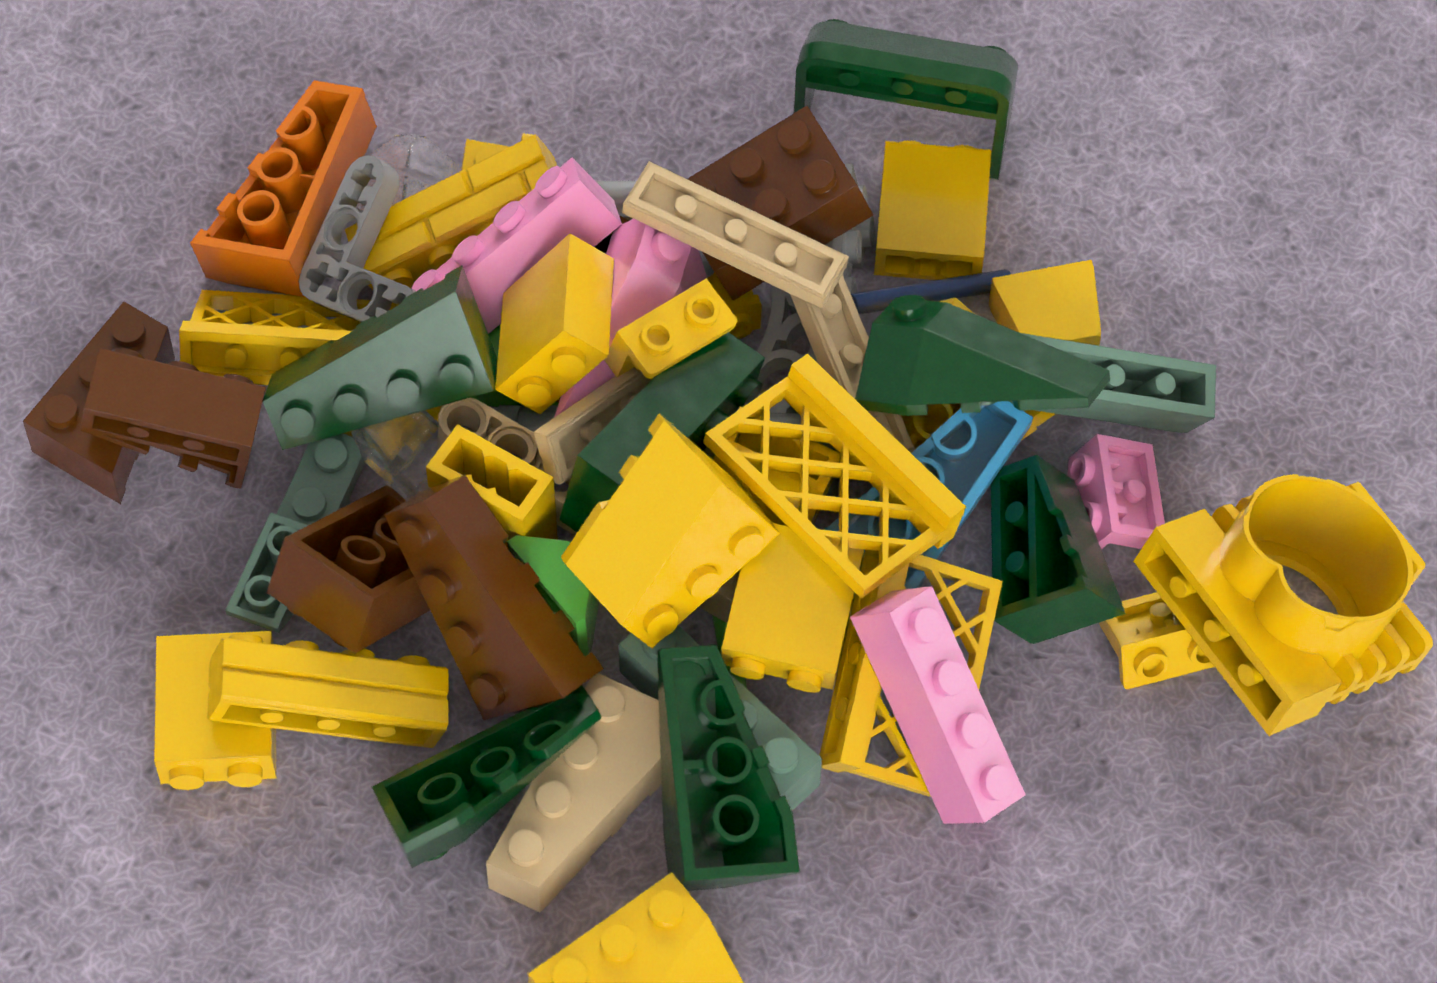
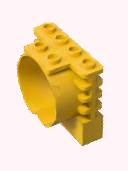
[1133,474,1433,736]

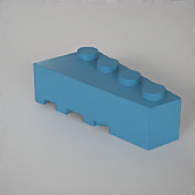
[823,401,1033,589]

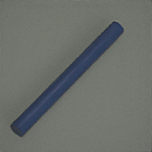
[851,269,1011,315]

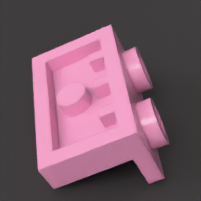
[1067,434,1165,550]

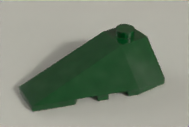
[657,645,800,891]
[372,685,602,868]

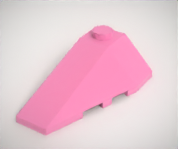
[555,219,707,417]

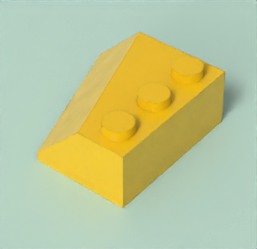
[561,413,780,649]
[528,872,744,983]

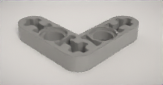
[299,155,416,323]

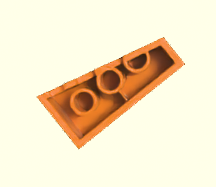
[190,80,377,297]

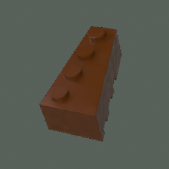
[384,475,604,721]

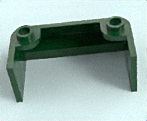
[794,19,1018,180]

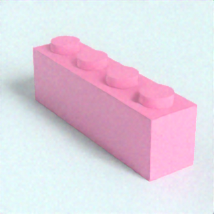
[412,157,622,334]
[850,586,1026,824]

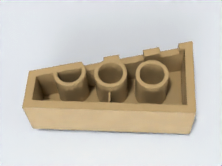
[486,673,662,913]

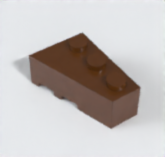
[23,301,175,504]
[81,348,266,489]

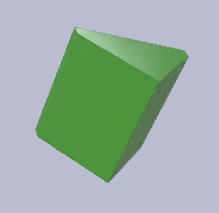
[507,535,599,656]

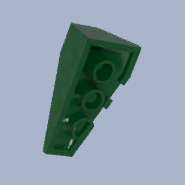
[855,295,1110,416]

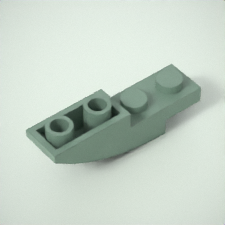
[225,434,371,633]

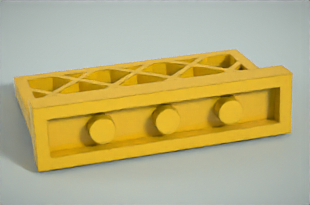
[179,290,398,385]
[703,353,966,599]
[819,550,1002,797]

